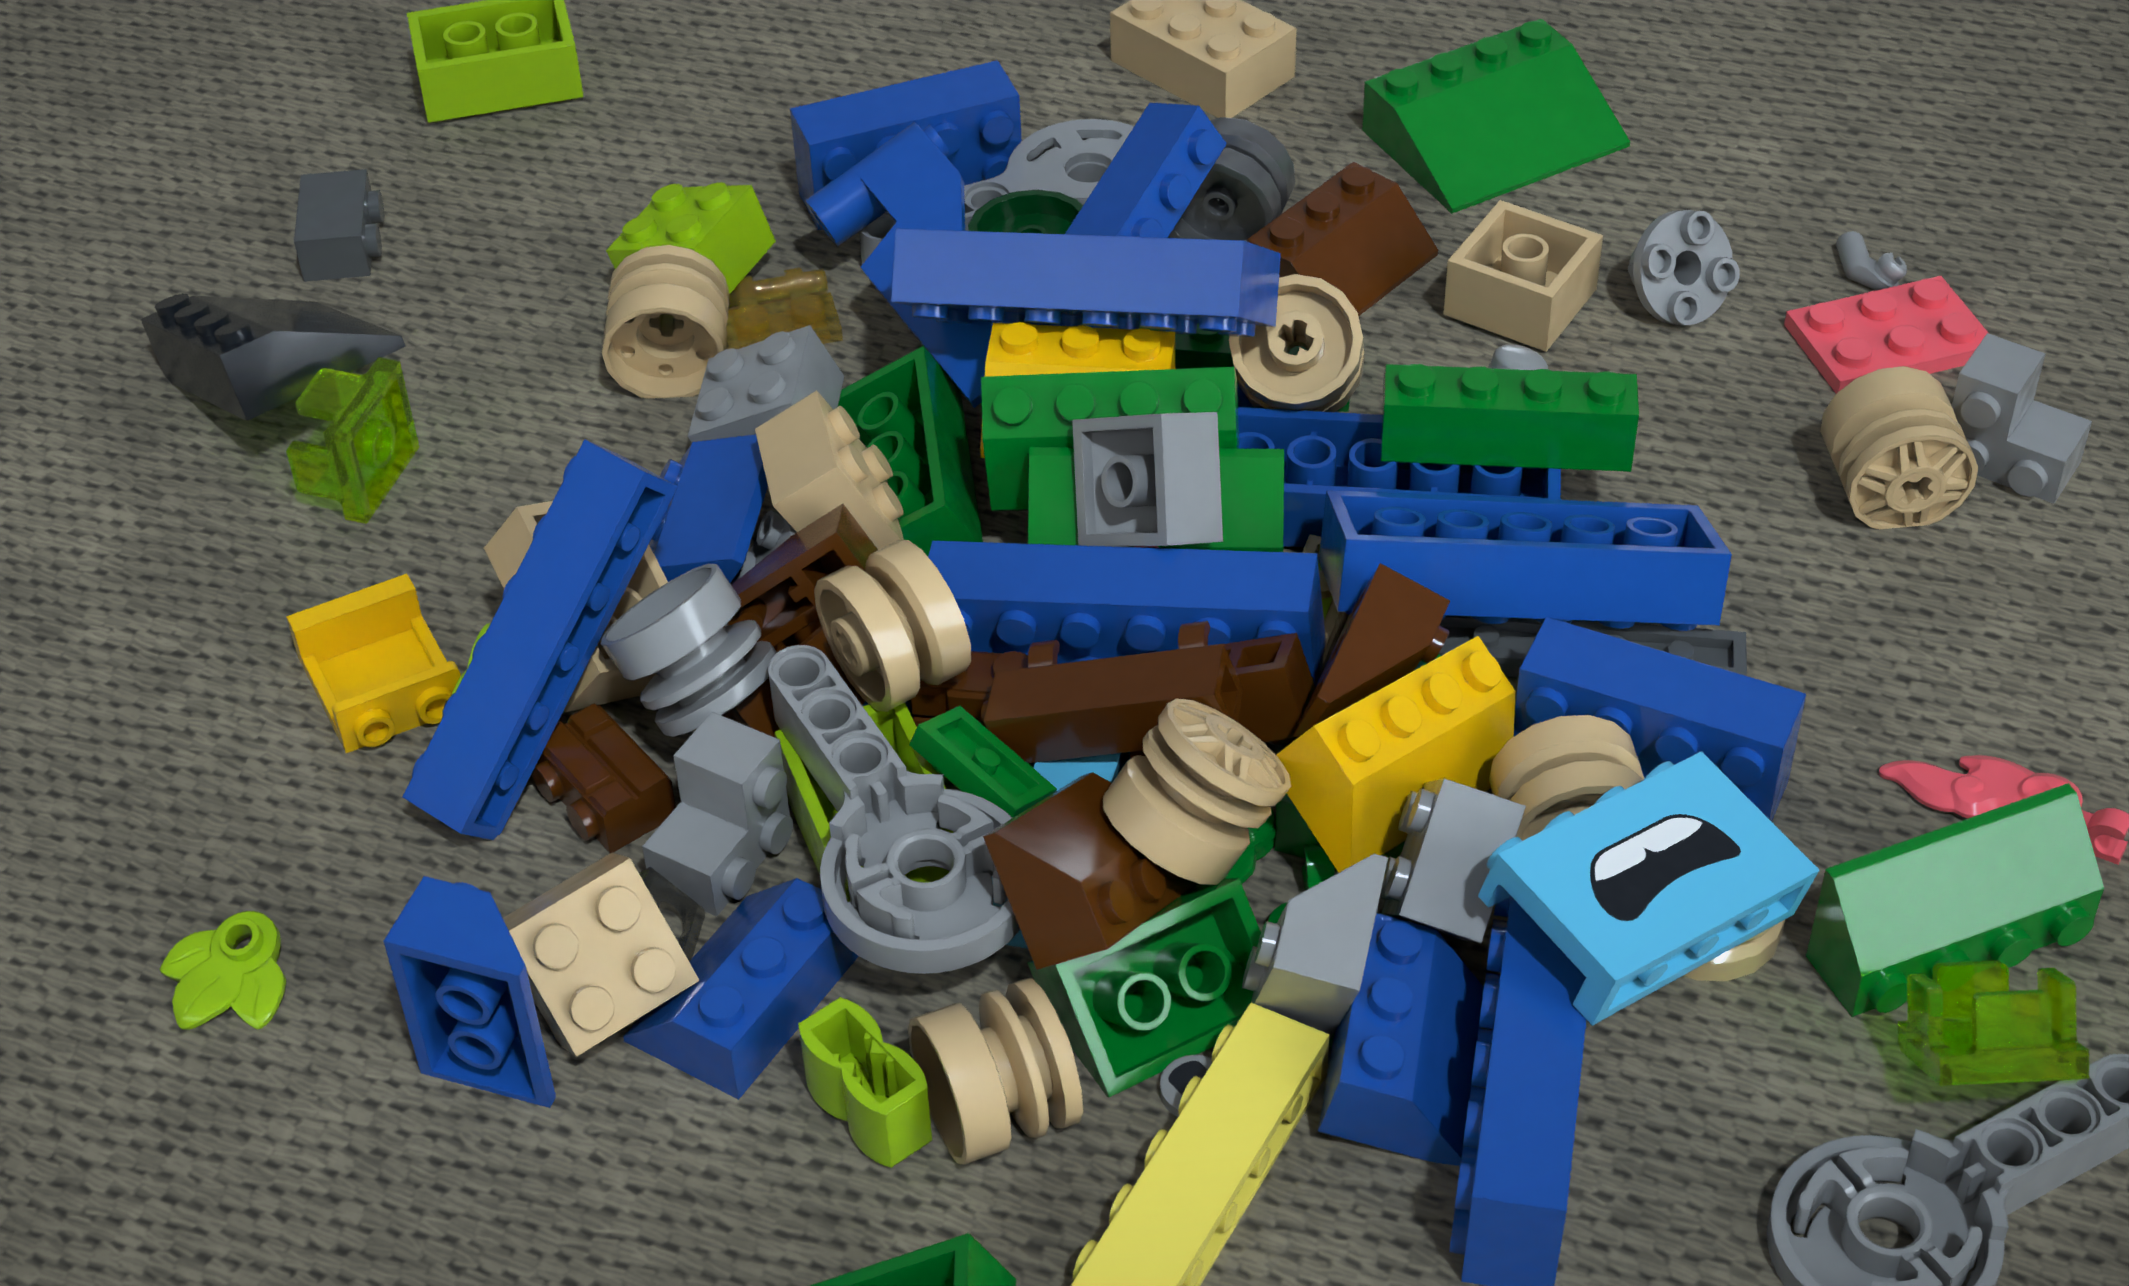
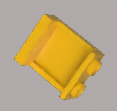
[286,573,461,753]

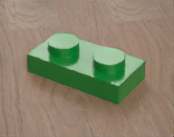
[909,706,1057,818]

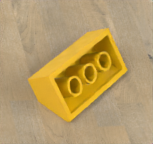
[1276,636,1516,873]

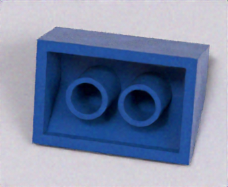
[649,434,768,583]
[384,876,556,1108]
[623,878,859,1100]
[1318,913,1484,1166]

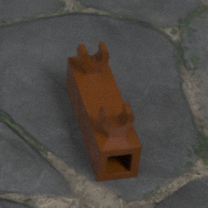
[981,621,1244,763]

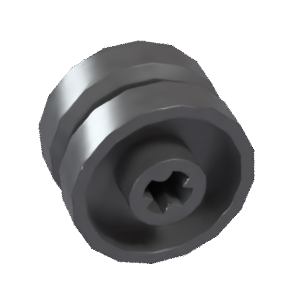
[1169,117,1295,241]

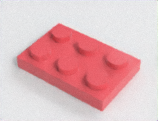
[1784,276,1988,393]

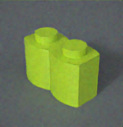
[798,998,932,1168]

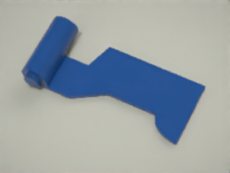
[805,122,1088,408]

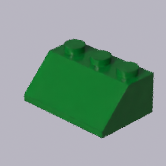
[1027,878,1261,1097]

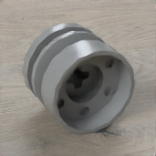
[601,564,777,737]

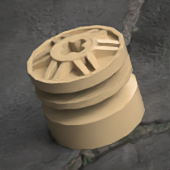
[602,245,730,399]
[1820,366,1978,529]
[1103,698,1291,885]
[908,978,1083,1165]

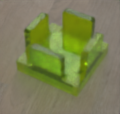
[286,357,420,524]
[1898,960,2089,1086]

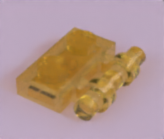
[726,267,843,349]

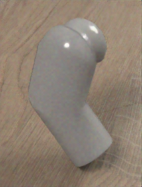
[1836,231,1907,291]

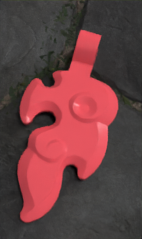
[1878,755,2129,865]

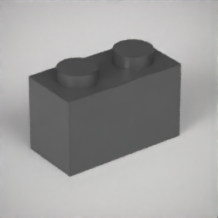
[294,169,384,282]

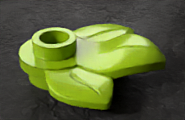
[160,911,286,1030]

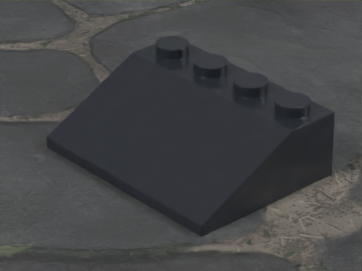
[140,294,406,421]

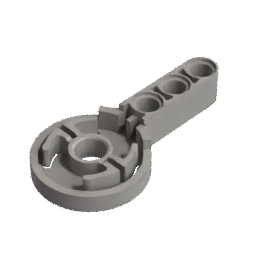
[859,119,1134,264]
[768,645,1020,974]
[1767,1054,2129,1286]

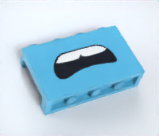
[1478,751,1820,1026]

